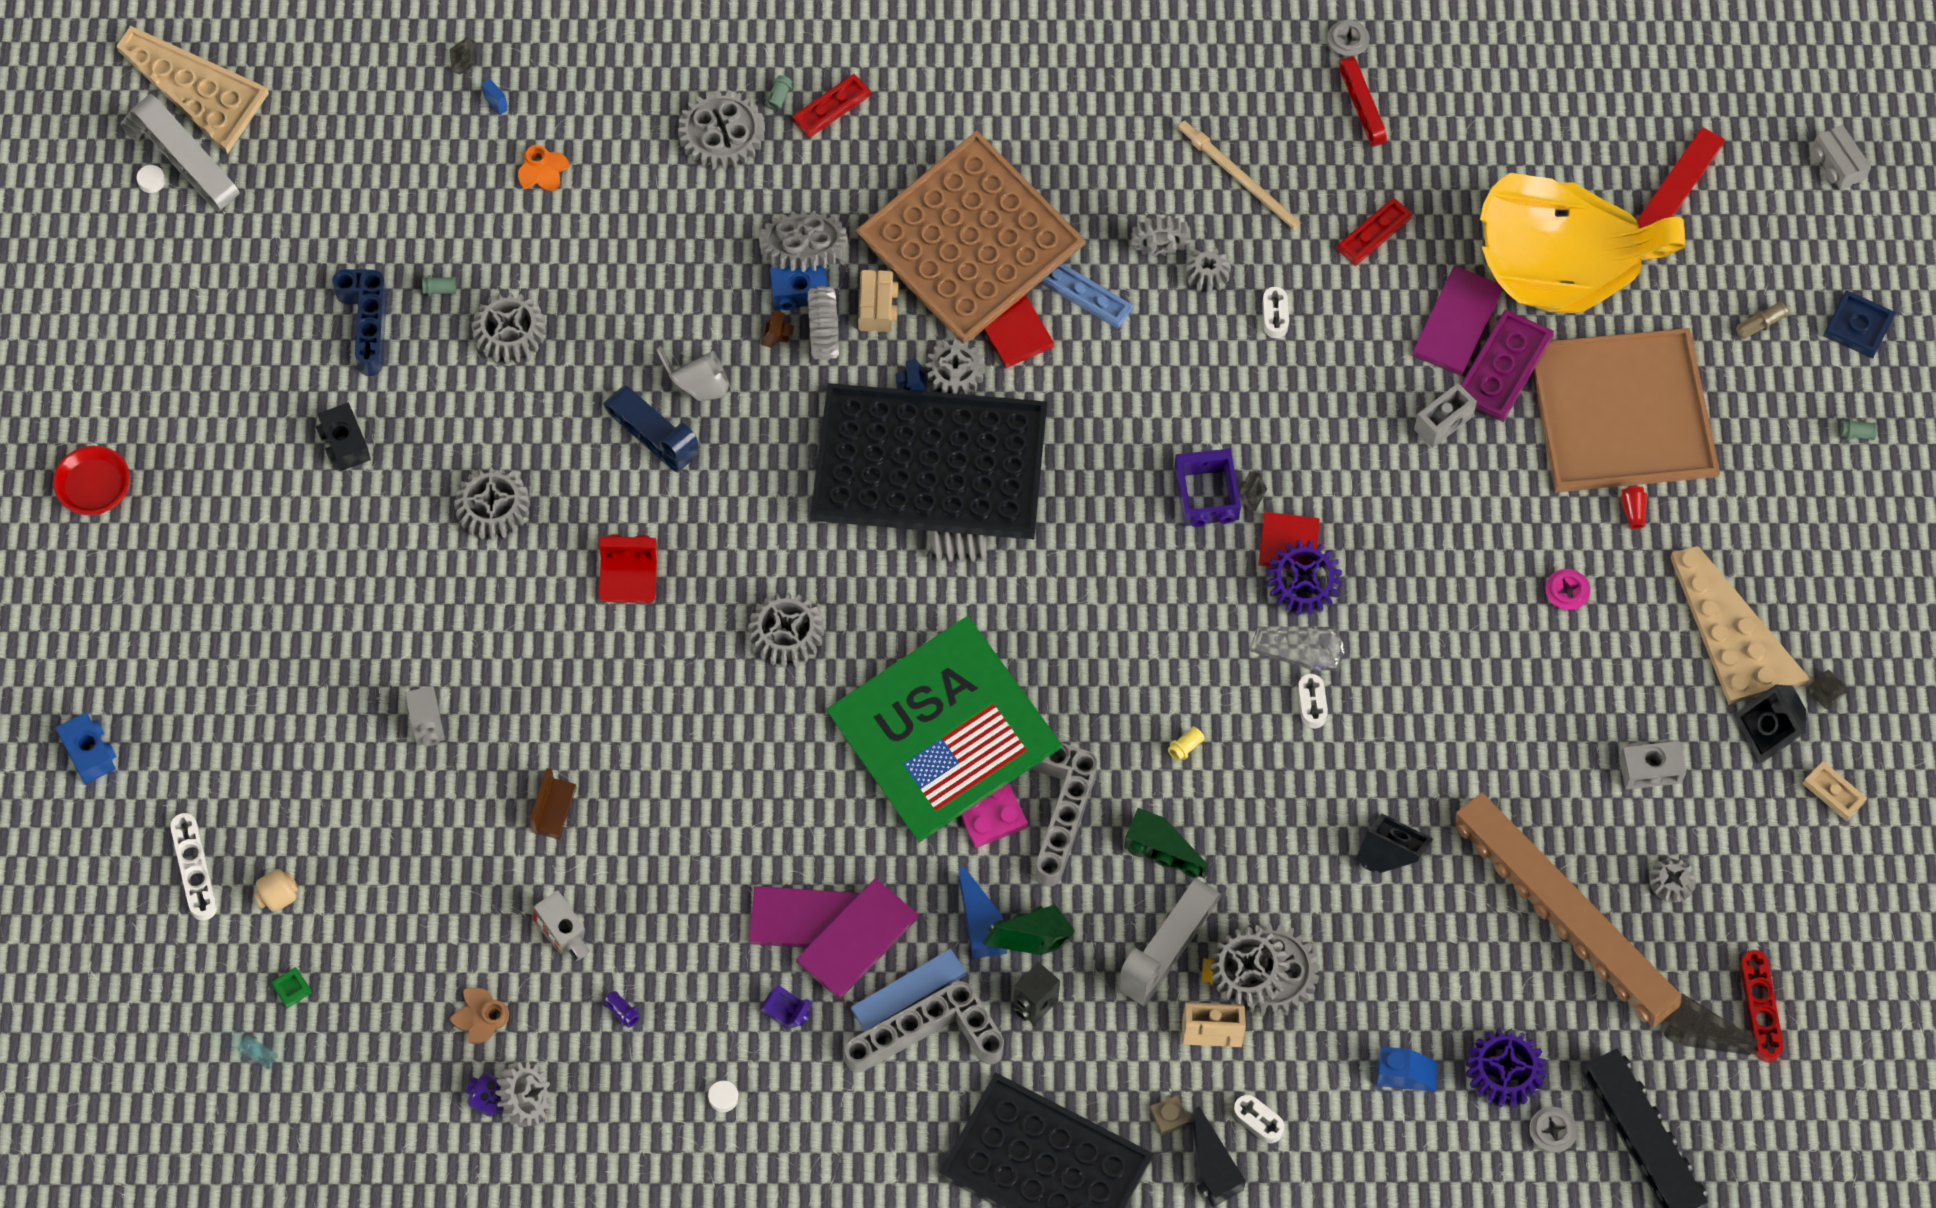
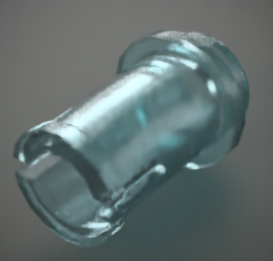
[238,1035,278,1070]

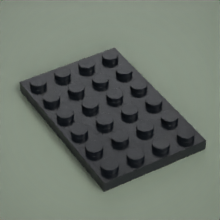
[939,1072,1154,1208]

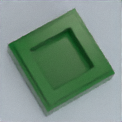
[271,967,312,1008]

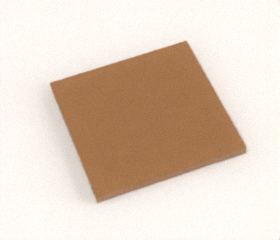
[1532,328,1720,493]

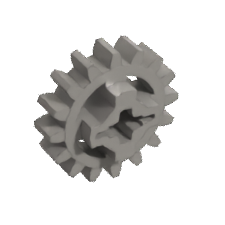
[1131,216,1191,256]
[926,339,985,395]
[495,1061,552,1128]

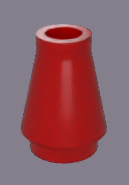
[1620,486,1647,529]

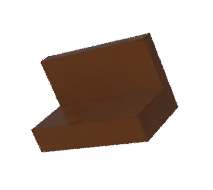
[529,768,577,840]

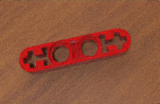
[1339,56,1387,147]
[1740,950,1783,1063]

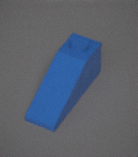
[958,867,1007,959]

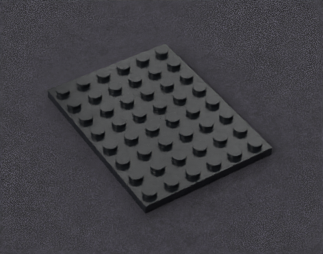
[810,383,1047,540]

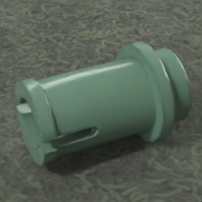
[765,75,793,111]
[422,275,456,297]
[1840,418,1877,440]

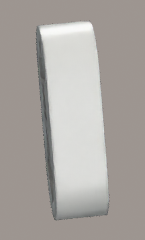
[1262,287,1289,338]
[1298,674,1328,729]
[1233,1095,1284,1143]

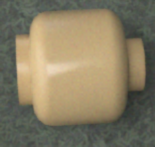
[253,869,299,912]

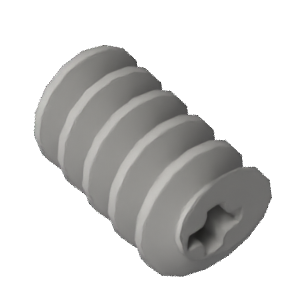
[930,531,987,562]

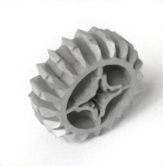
[808,286,839,360]
[472,292,546,365]
[454,466,530,541]
[748,592,825,668]
[1210,927,1290,1007]

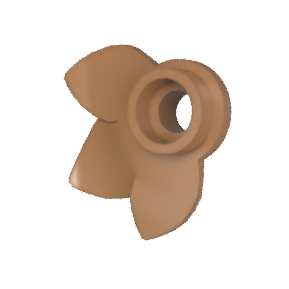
[450,988,509,1044]

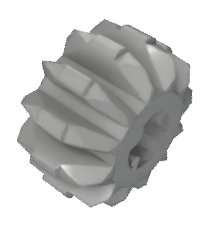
[1184,246,1231,294]

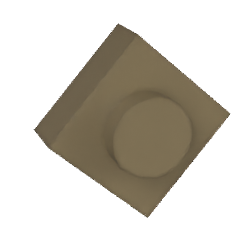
[1150,1095,1189,1136]

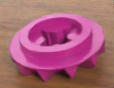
[1545,569,1590,612]

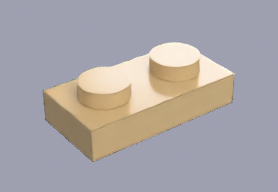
[1803,761,1867,821]

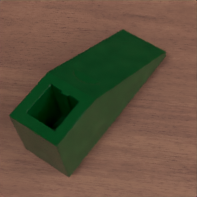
[1124,808,1208,879]
[983,904,1075,955]

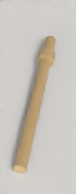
[1178,120,1301,230]

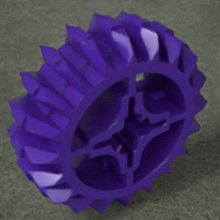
[1266,540,1342,616]
[1466,1028,1546,1108]

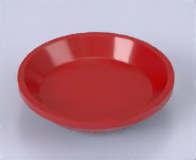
[53,446,130,515]

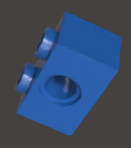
[770,265,827,310]
[55,712,117,785]

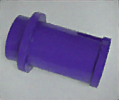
[603,991,640,1028]

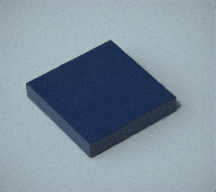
[1823,290,1896,359]

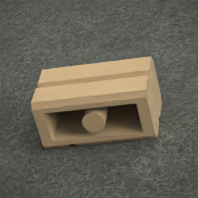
[858,270,898,332]
[1182,1002,1246,1047]

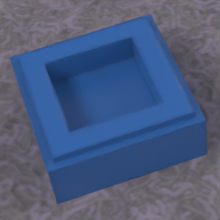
[482,79,508,115]

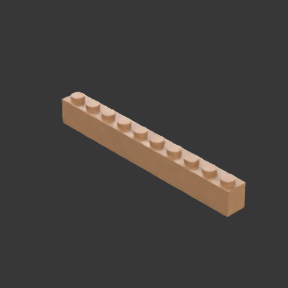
[1455,792,1682,1028]

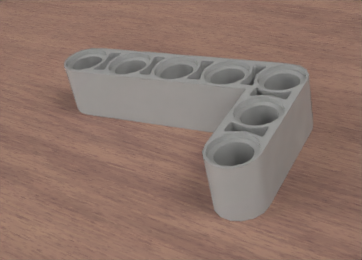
[121,94,240,212]
[1030,743,1098,887]
[1119,878,1221,1007]
[845,981,1004,1072]

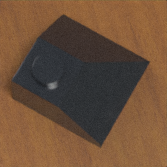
[1733,684,1806,763]
[1355,813,1433,873]

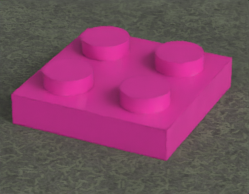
[960,783,1028,849]

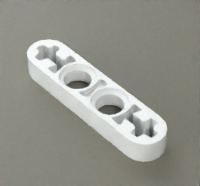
[171,813,217,921]

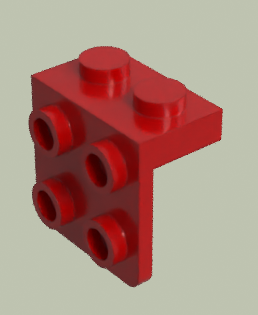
[599,534,658,603]

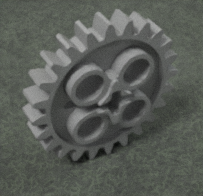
[678,90,765,170]
[759,210,848,272]
[1227,923,1320,1017]

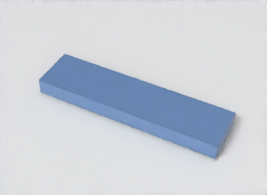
[1040,263,1133,329]
[851,948,966,1031]

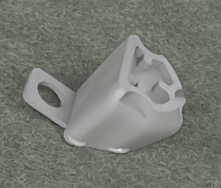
[657,346,729,401]

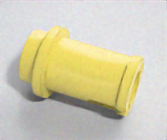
[1168,726,1204,761]

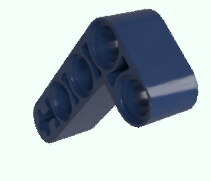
[332,269,387,376]
[603,385,699,473]

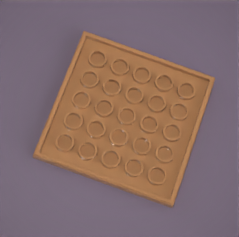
[856,130,1086,344]

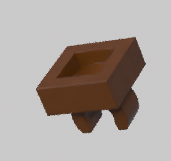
[761,310,794,348]

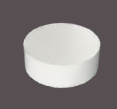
[137,165,165,193]
[708,1081,738,1112]

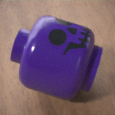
[465,1072,504,1117]

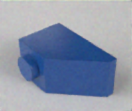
[1376,1046,1437,1092]

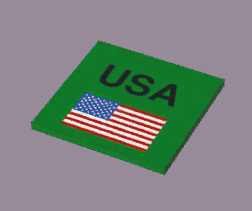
[826,615,1062,843]

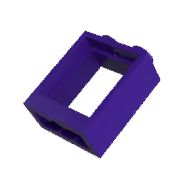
[1174,448,1241,527]

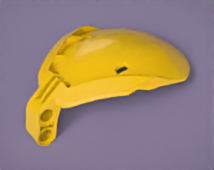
[1480,173,1686,313]

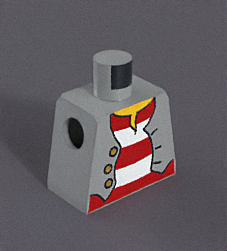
[533,890,590,961]

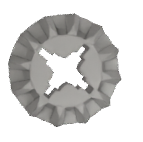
[1327,20,1370,58]
[1649,857,1696,902]
[1529,1107,1577,1154]

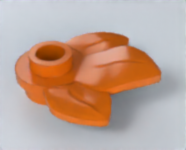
[518,145,570,191]

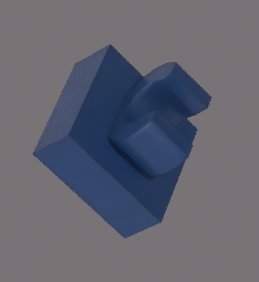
[895,359,927,391]

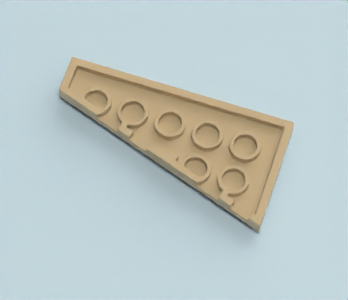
[117,26,269,154]
[1670,546,1810,705]

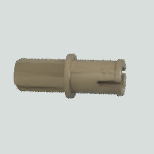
[1736,301,1788,339]

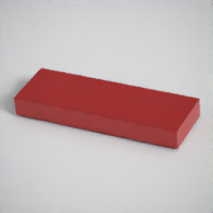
[792,74,871,138]
[1336,197,1413,266]

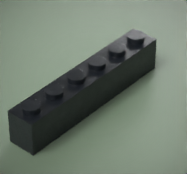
[1582,1048,1708,1208]

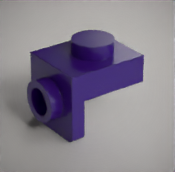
[760,984,812,1029]

